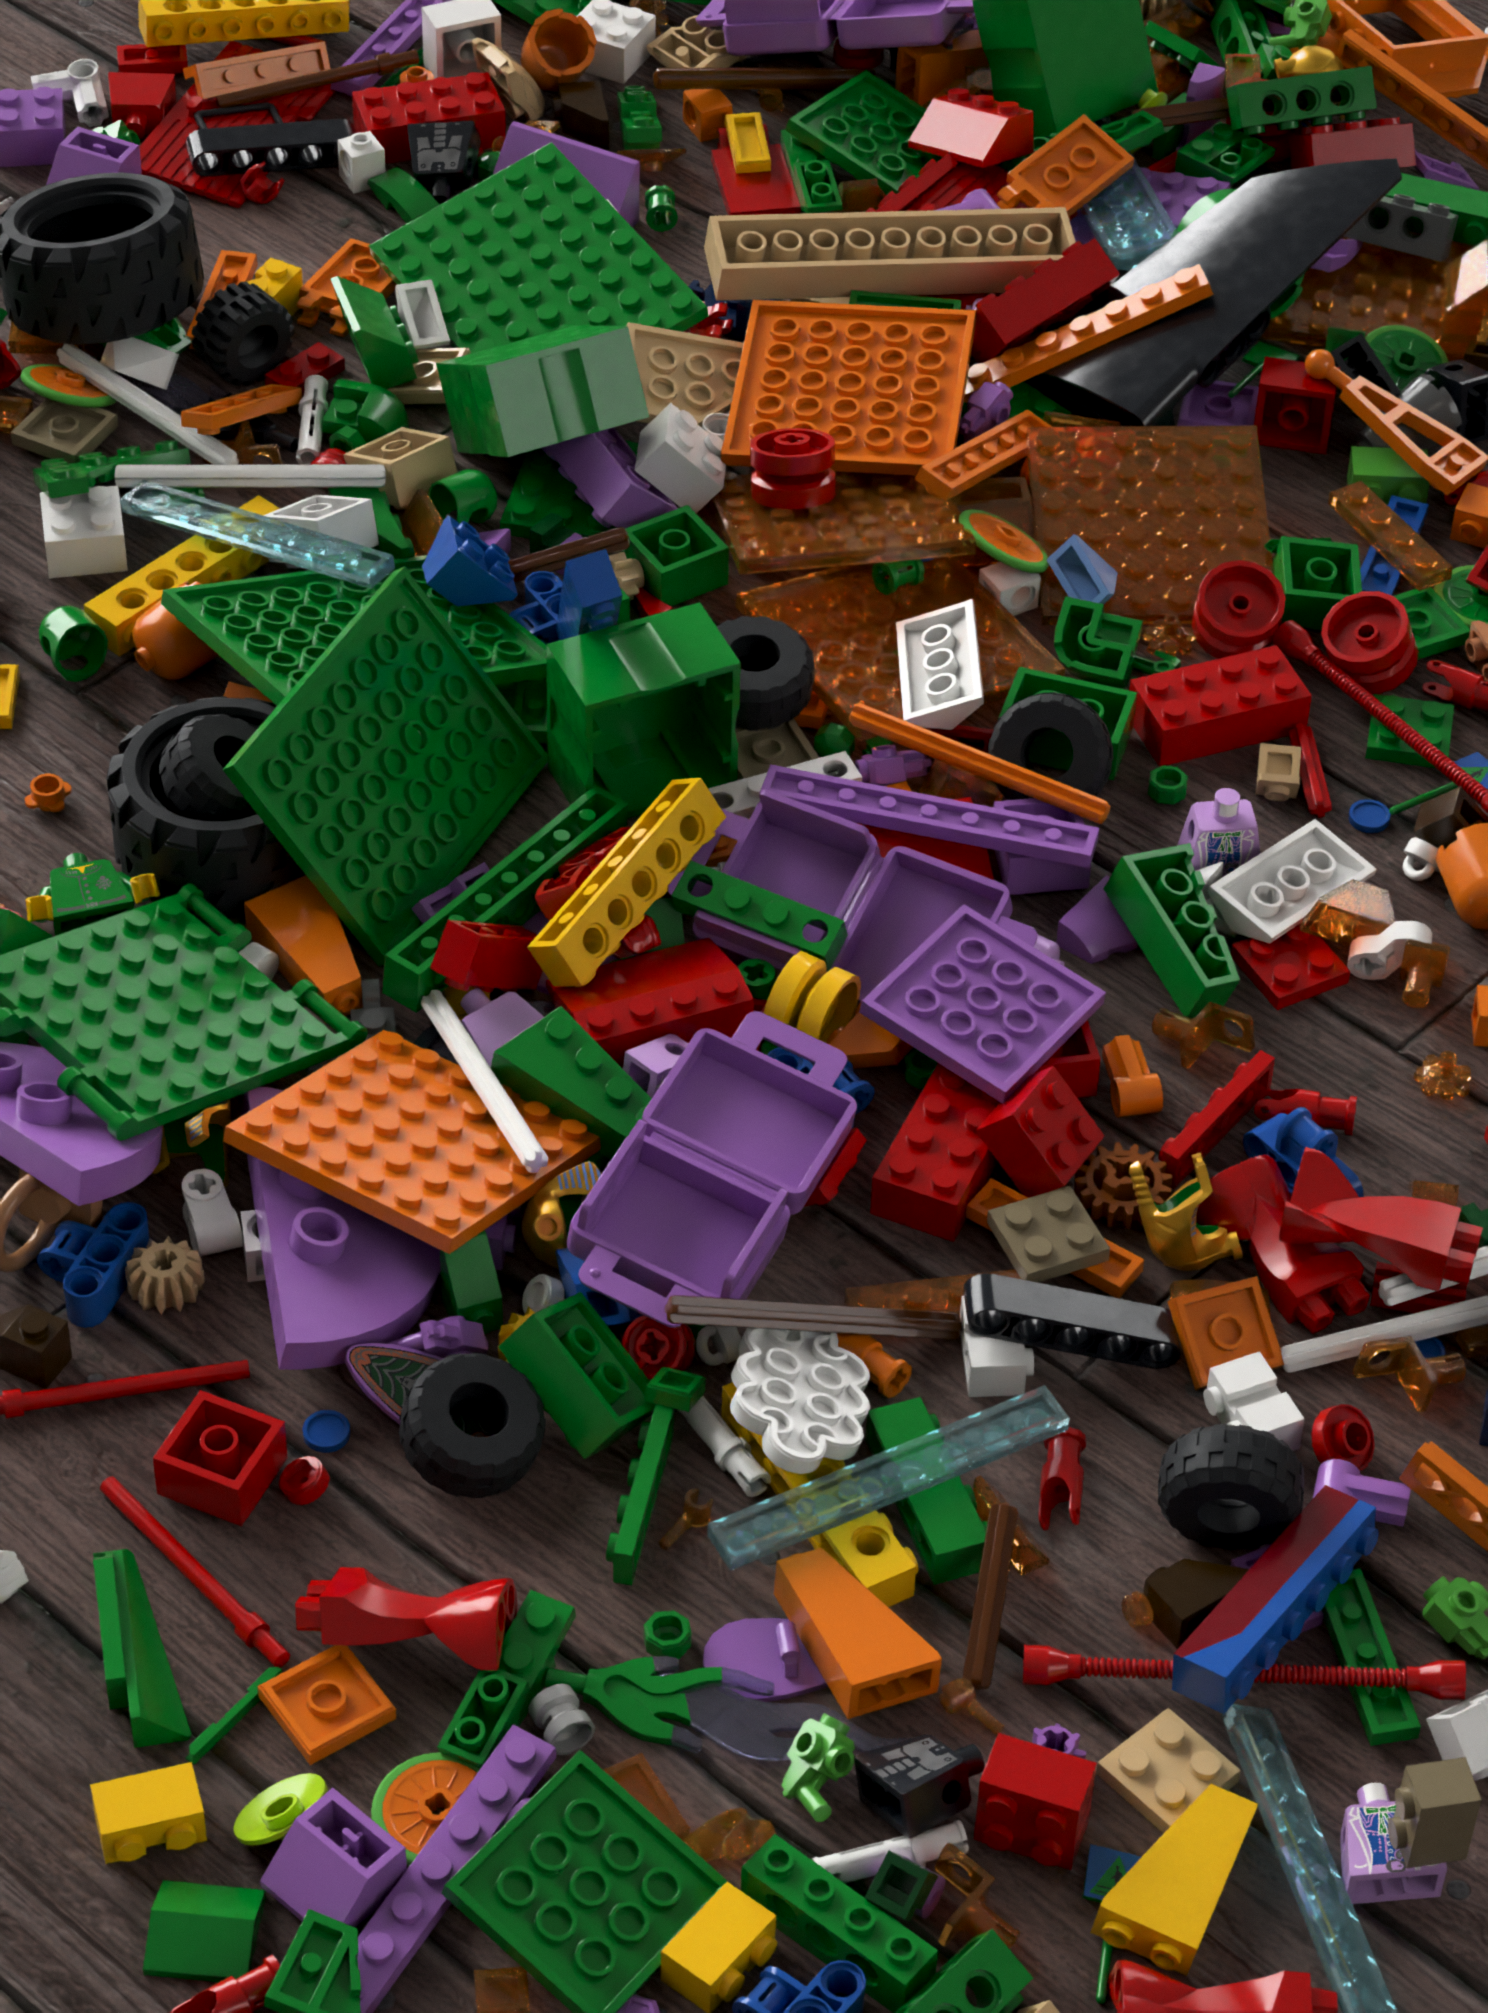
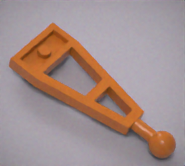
[1305,349,1488,496]

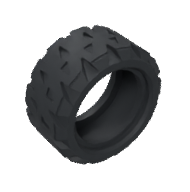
[0,173,205,344]
[106,696,305,919]

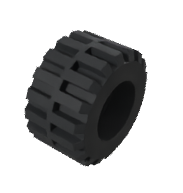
[192,282,294,386]

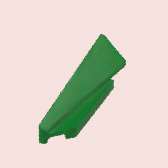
[93,1549,192,1748]

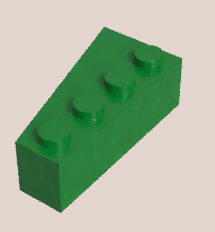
[1103,843,1240,1020]
[491,1006,652,1160]

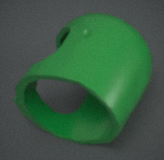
[428,469,498,531]
[39,605,108,682]

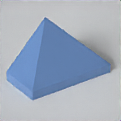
[1046,534,1118,604]

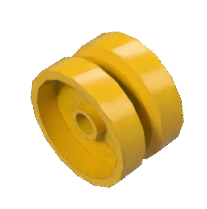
[763,951,861,1043]

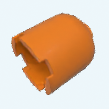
[520,9,597,92]
[132,581,218,680]
[1435,823,1488,930]

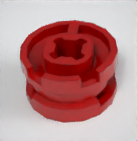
[622,1315,695,1379]

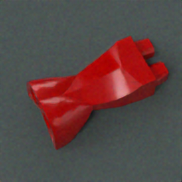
[1279,1147,1483,1292]
[1196,1154,1370,1334]
[295,1567,518,1671]
[1108,1960,1338,2013]

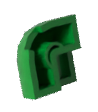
[322,379,409,443]
[1054,596,1143,689]

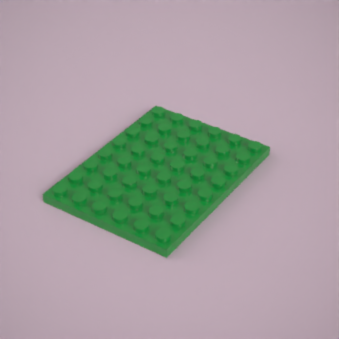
[368,142,709,354]
[161,555,547,706]
[222,566,548,966]

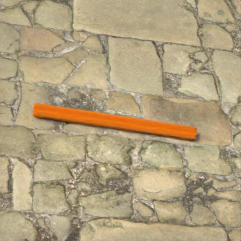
[849,703,1111,824]

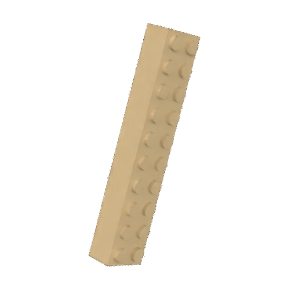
[704,207,1076,301]

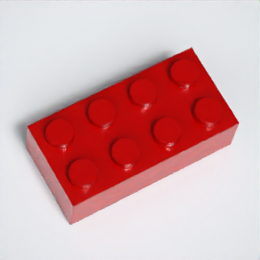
[352,72,506,164]
[971,238,1120,363]
[1129,645,1312,767]
[870,1063,999,1242]

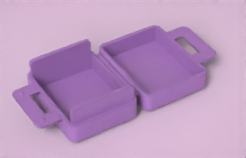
[696,0,975,56]
[668,789,1037,1008]
[567,1011,857,1328]

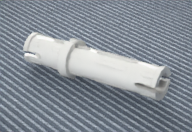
[296,375,329,465]
[677,1395,771,1497]
[811,1820,969,1883]

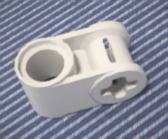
[182,1169,243,1257]

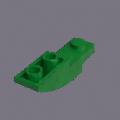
[617,85,662,151]
[780,130,843,213]
[437,1589,576,1769]

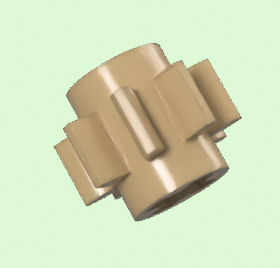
[608,552,645,600]

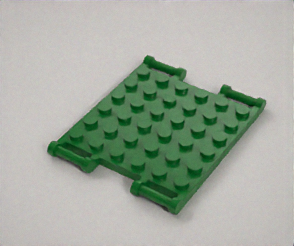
[0,883,368,1141]

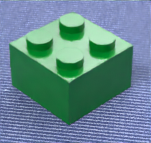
[621,505,729,606]
[1270,536,1362,631]

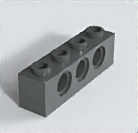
[1343,194,1459,262]

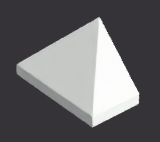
[395,280,450,350]
[100,337,179,390]

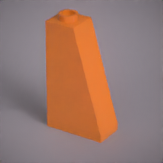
[895,29,992,109]
[244,875,363,1024]
[774,1548,942,1719]

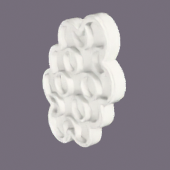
[730,1328,870,1474]

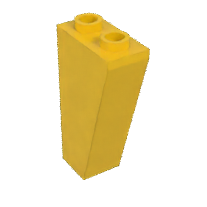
[1090,1784,1258,1976]

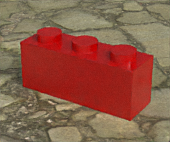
[430,920,543,993]

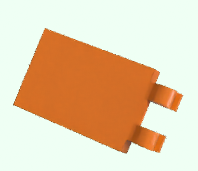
[997,114,1135,217]
[297,238,397,337]

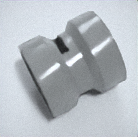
[528,1683,595,1756]

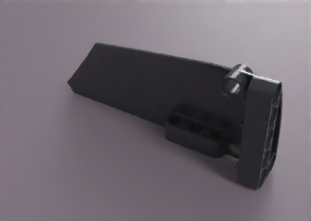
[1024,158,1402,462]

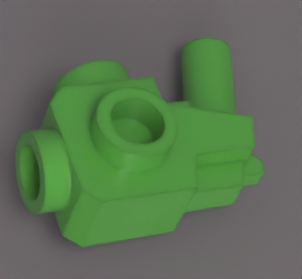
[1269,0,1332,50]
[1422,1576,1488,1659]
[781,1713,855,1822]

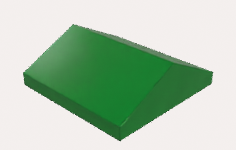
[143,1880,266,1982]

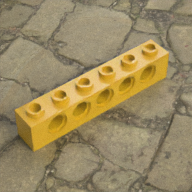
[138,0,349,47]
[84,495,280,656]
[527,778,726,987]
[721,1382,919,1607]

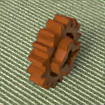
[1074,1142,1172,1229]

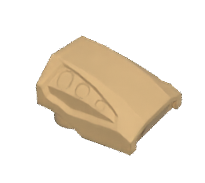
[647,15,746,68]
[471,37,545,122]

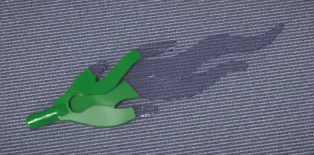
[545,1656,911,1761]

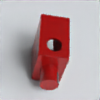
[108,72,177,139]

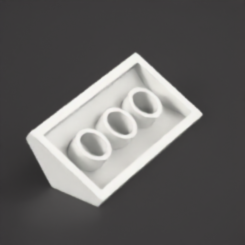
[896,599,984,730]
[1207,819,1377,944]

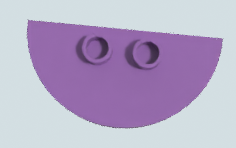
[0,1042,163,1206]
[240,1087,440,1370]

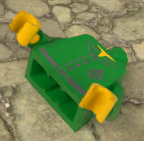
[25,853,160,936]

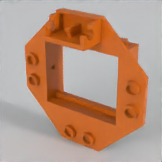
[1290,0,1488,98]

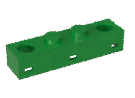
[671,860,848,971]

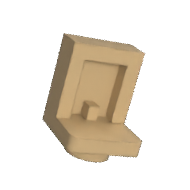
[1255,743,1301,801]

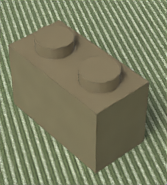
[1388,1757,1482,1868]

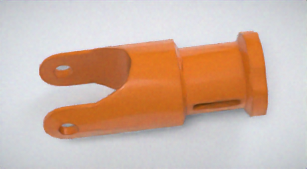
[837,1333,912,1398]

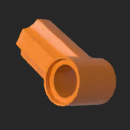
[1102,1035,1163,1118]

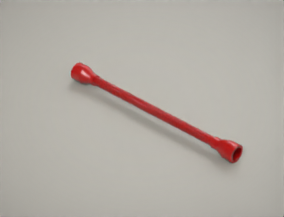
[1273,620,1488,813]
[1023,1644,1466,1701]

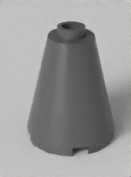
[1354,374,1462,451]

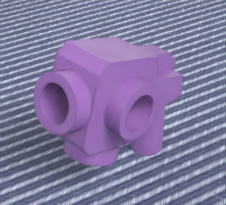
[958,381,1013,443]
[855,745,932,786]
[389,1316,488,1358]

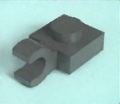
[350,979,396,1041]

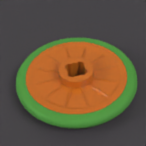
[21,364,117,408]
[958,509,1049,573]
[371,1752,480,1866]

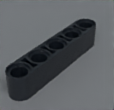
[185,119,357,177]
[963,1273,1181,1369]

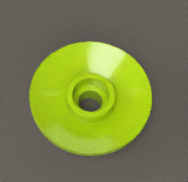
[233,1773,328,1846]

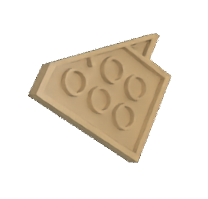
[627,322,744,428]

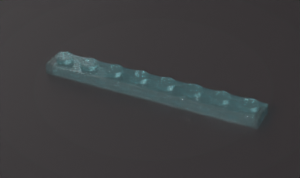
[120,480,395,589]
[707,1385,1070,1571]
[1221,1704,1398,2013]

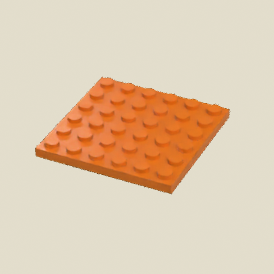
[721,300,976,476]
[223,1030,601,1254]

